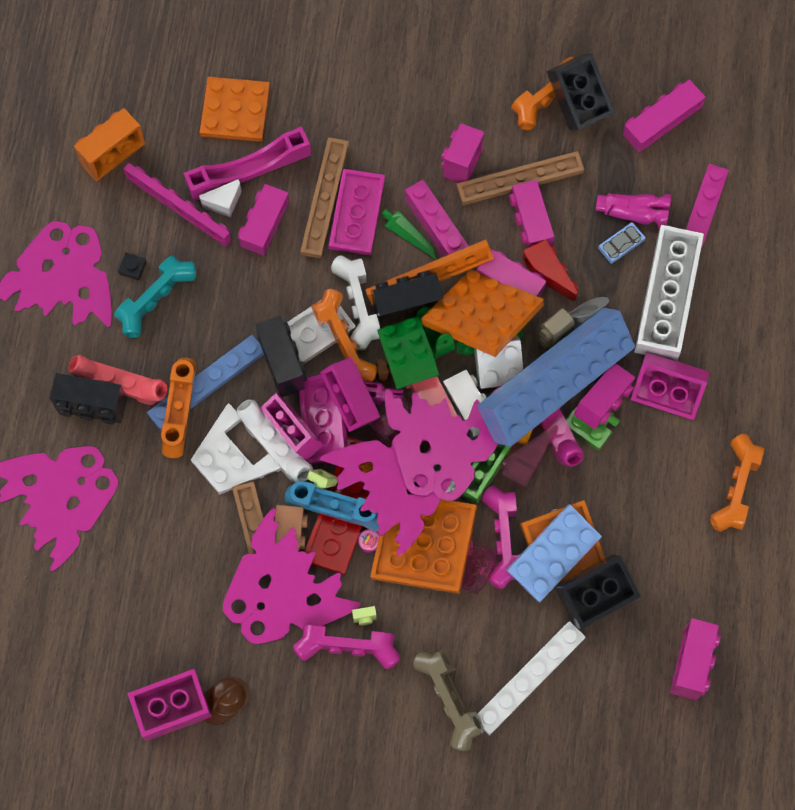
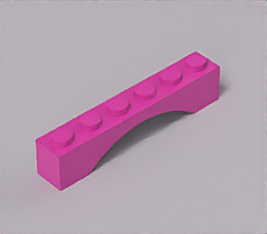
[183,127,311,201]

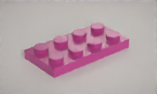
[329,169,385,256]
[299,374,348,466]

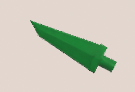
[381,209,437,260]

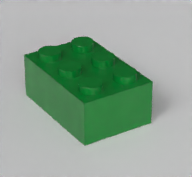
[377,316,439,389]

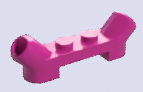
[541,408,584,467]
[482,485,520,589]
[293,625,401,669]

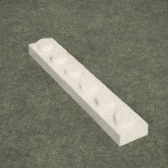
[478,621,586,736]

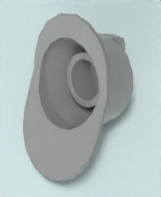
[568,297,609,329]

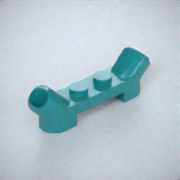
[114,255,196,338]

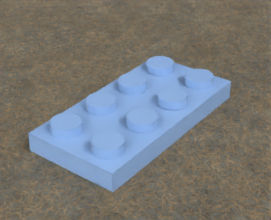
[506,504,602,602]

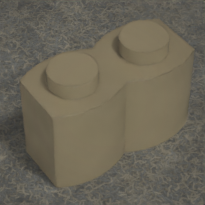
[538,308,575,349]

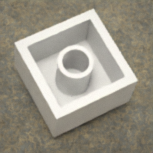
[474,335,523,389]

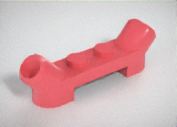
[68,354,168,405]

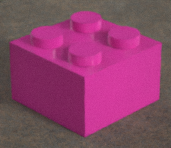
[441,123,484,183]

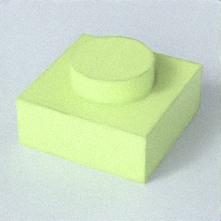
[307,469,338,489]
[352,606,377,626]

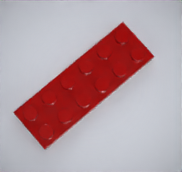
[305,436,370,576]

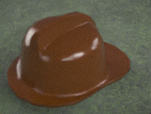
[204,676,250,725]

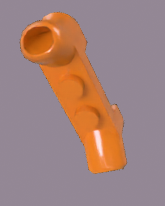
[511,57,573,130]
[311,289,378,382]
[161,358,197,458]
[710,433,765,532]

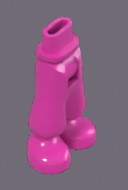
[596,193,672,230]

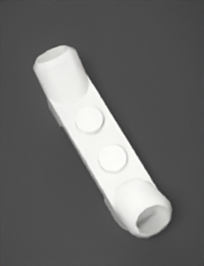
[331,255,380,350]
[237,400,313,482]

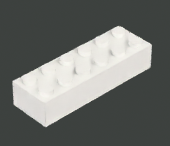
[634,225,704,361]

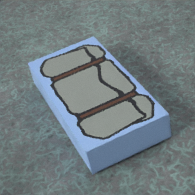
[598,222,645,264]

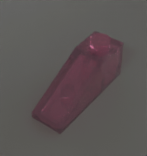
[501,425,559,487]

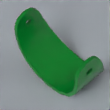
[416,307,455,359]

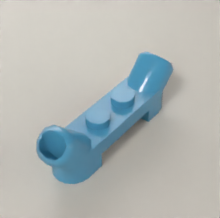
[285,481,379,532]

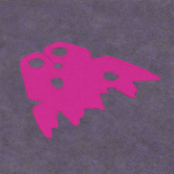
[0,221,112,327]
[385,389,498,501]
[320,440,452,556]
[0,446,118,571]
[223,509,361,644]

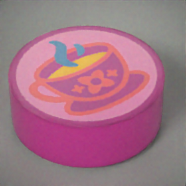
[358,529,379,553]

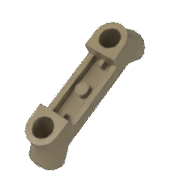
[413,649,484,751]

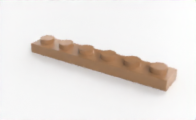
[300,137,349,259]
[456,151,584,206]

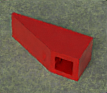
[522,239,579,302]

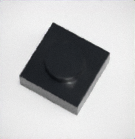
[118,252,147,280]

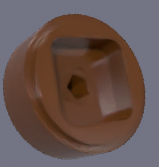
[376,359,391,381]

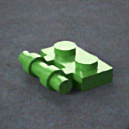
[566,396,621,451]

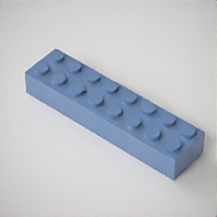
[477,308,635,447]

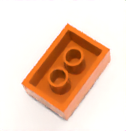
[74,108,145,182]

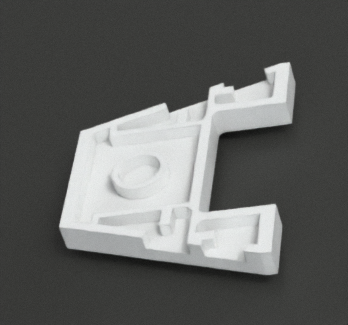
[191,404,281,495]

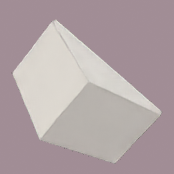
[199,179,242,217]

